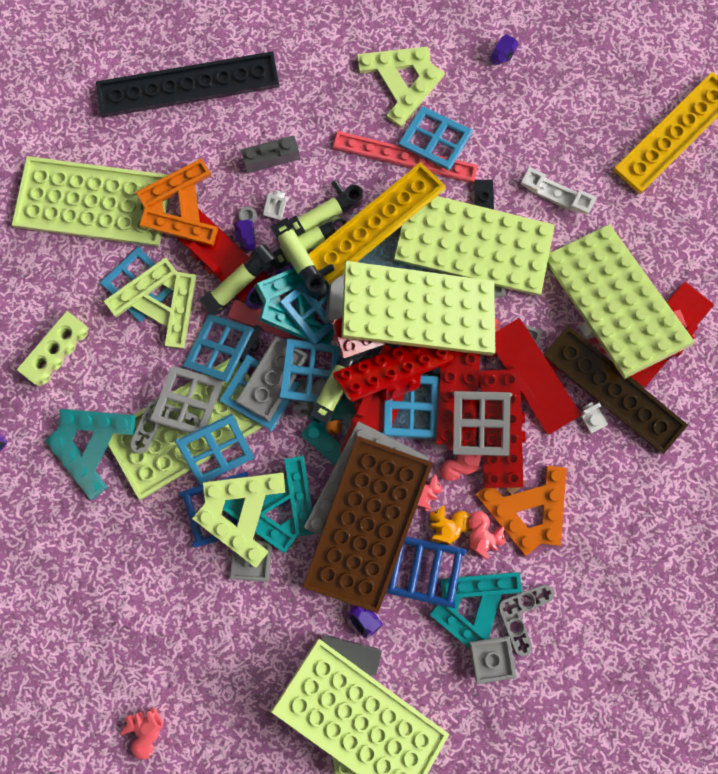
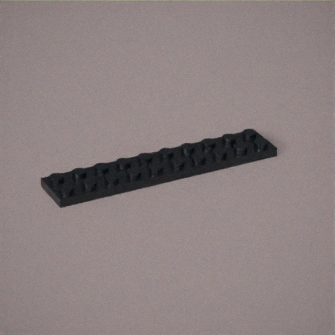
[96,51,280,118]

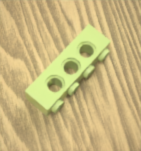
[17,311,89,386]

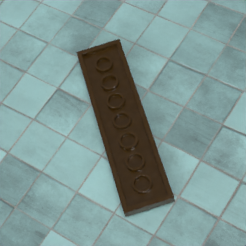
[543,326,688,455]

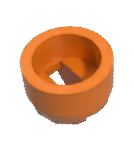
[325,420,341,435]

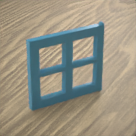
[398,106,473,171]
[100,246,173,322]
[279,281,333,345]
[183,314,254,383]
[280,338,340,403]
[220,355,300,432]
[382,376,439,438]
[175,413,255,485]

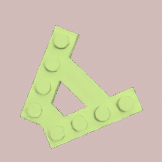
[357,47,445,128]
[104,257,197,349]
[193,472,286,568]

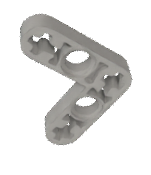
[130,400,201,454]
[498,585,554,656]

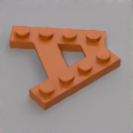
[136,158,218,247]
[475,466,567,556]

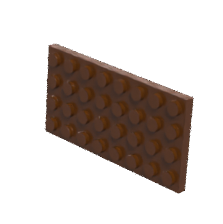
[303,435,433,613]

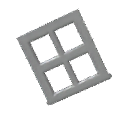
[149,366,224,437]
[452,391,512,456]

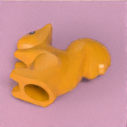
[429,505,470,545]

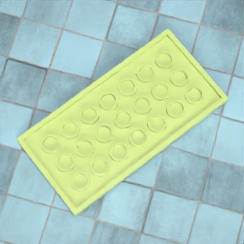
[12,156,168,247]
[394,196,555,296]
[547,224,695,379]
[342,261,495,355]
[108,359,264,500]
[270,639,449,774]

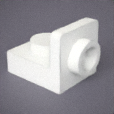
[263,190,289,220]
[580,403,608,434]

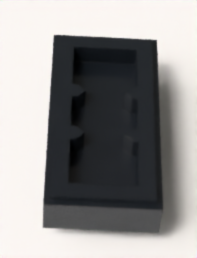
[474,180,494,210]
[239,325,264,362]

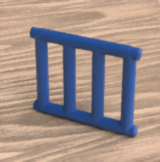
[179,472,249,548]
[386,536,466,608]

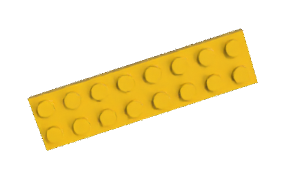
[613,72,718,194]
[308,162,446,285]

